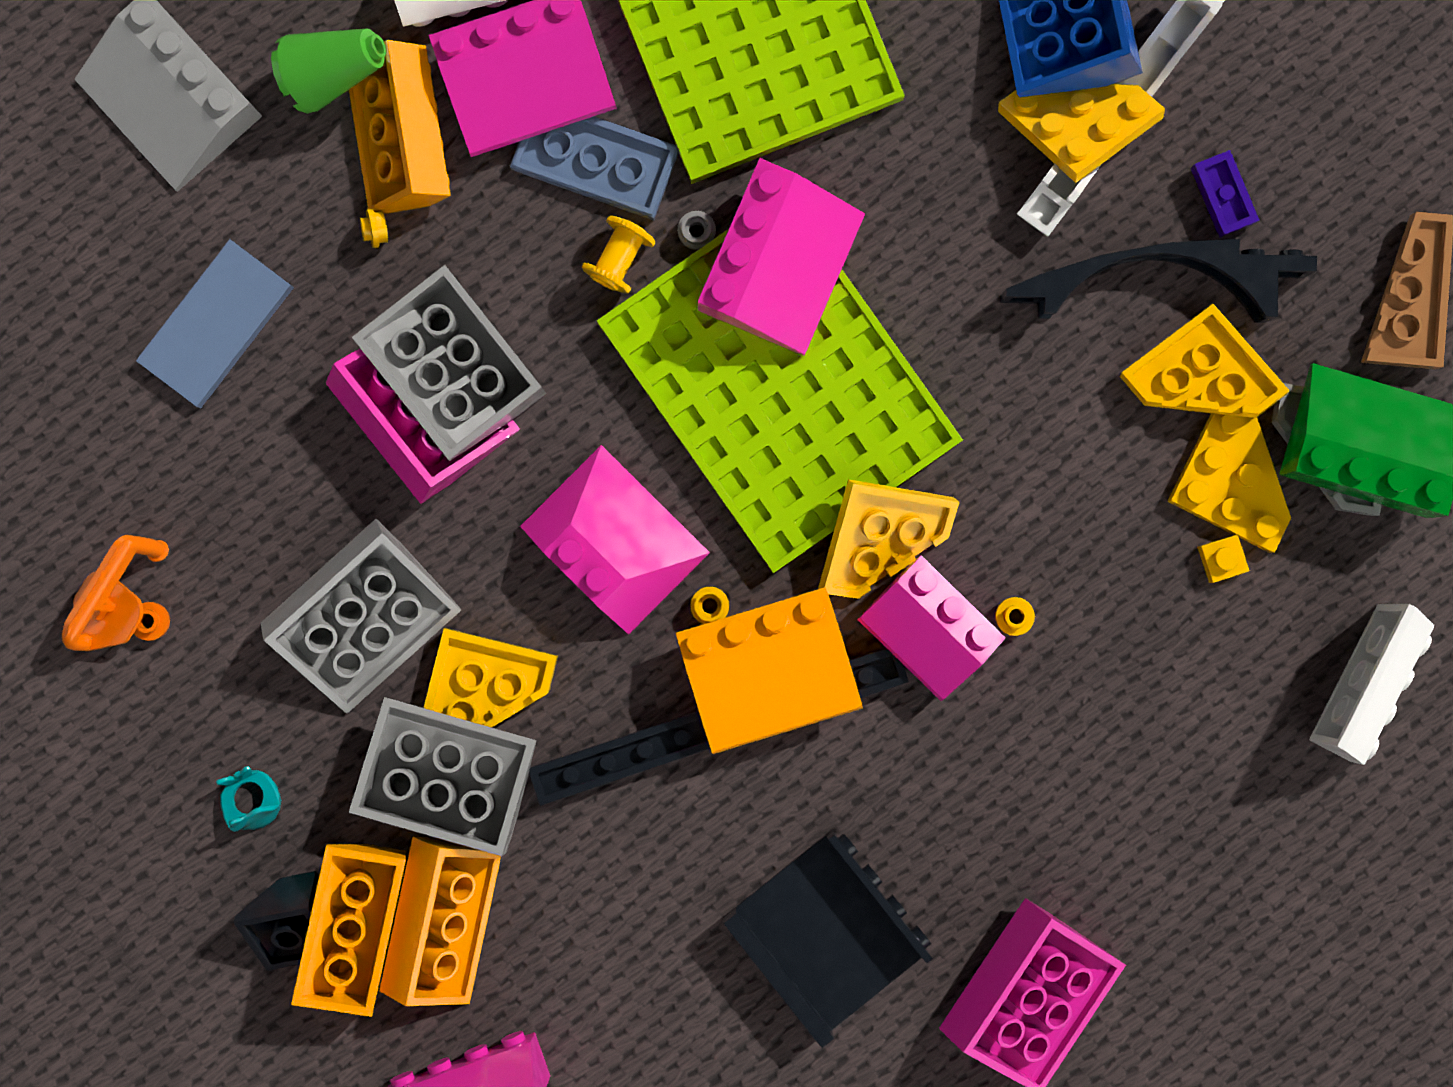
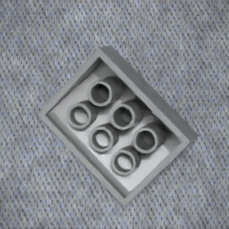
[75,0,262,192]
[352,265,547,461]
[261,519,461,714]
[349,697,537,856]

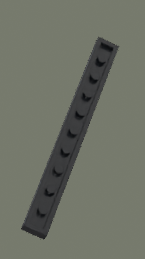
[529,648,909,806]

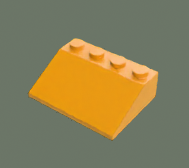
[676,587,863,754]

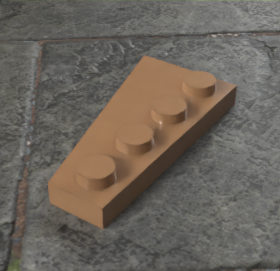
[1361,212,1453,369]

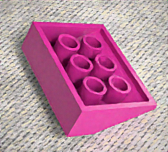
[429,0,617,157]
[697,158,865,356]
[326,348,520,504]
[939,898,1126,1087]
[388,1031,550,1087]

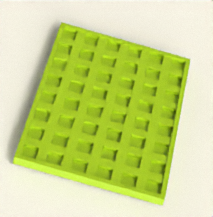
[617,0,905,184]
[597,229,963,573]

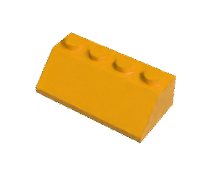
[349,40,451,214]
[379,837,501,1006]
[291,844,406,1017]

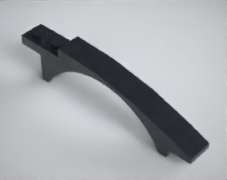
[1000,239,1317,323]

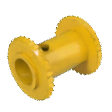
[582,216,655,294]

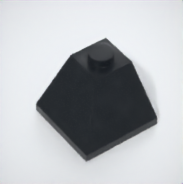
[233,871,319,971]

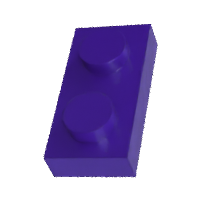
[1190,150,1259,238]

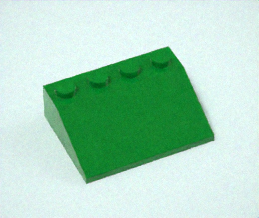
[1279,363,1453,518]

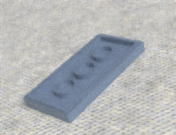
[510,116,679,220]
[136,239,294,408]

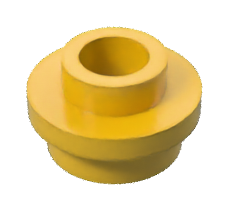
[360,209,388,248]
[691,587,729,624]
[995,597,1035,636]

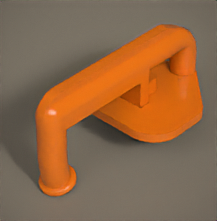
[62,535,169,651]

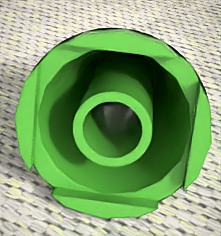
[271,29,386,114]

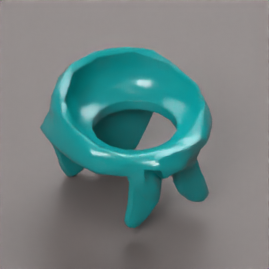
[216,766,282,832]

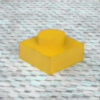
[1198,534,1250,583]

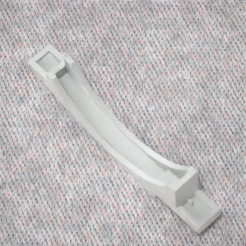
[1017,0,1225,237]

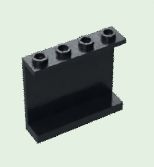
[723,830,933,1048]

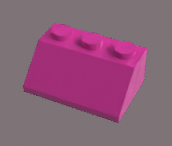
[857,556,1006,701]

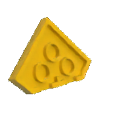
[998,84,1165,183]
[1120,304,1290,418]
[1167,413,1291,553]
[818,479,959,599]
[424,628,558,727]

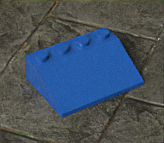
[999,0,1143,98]

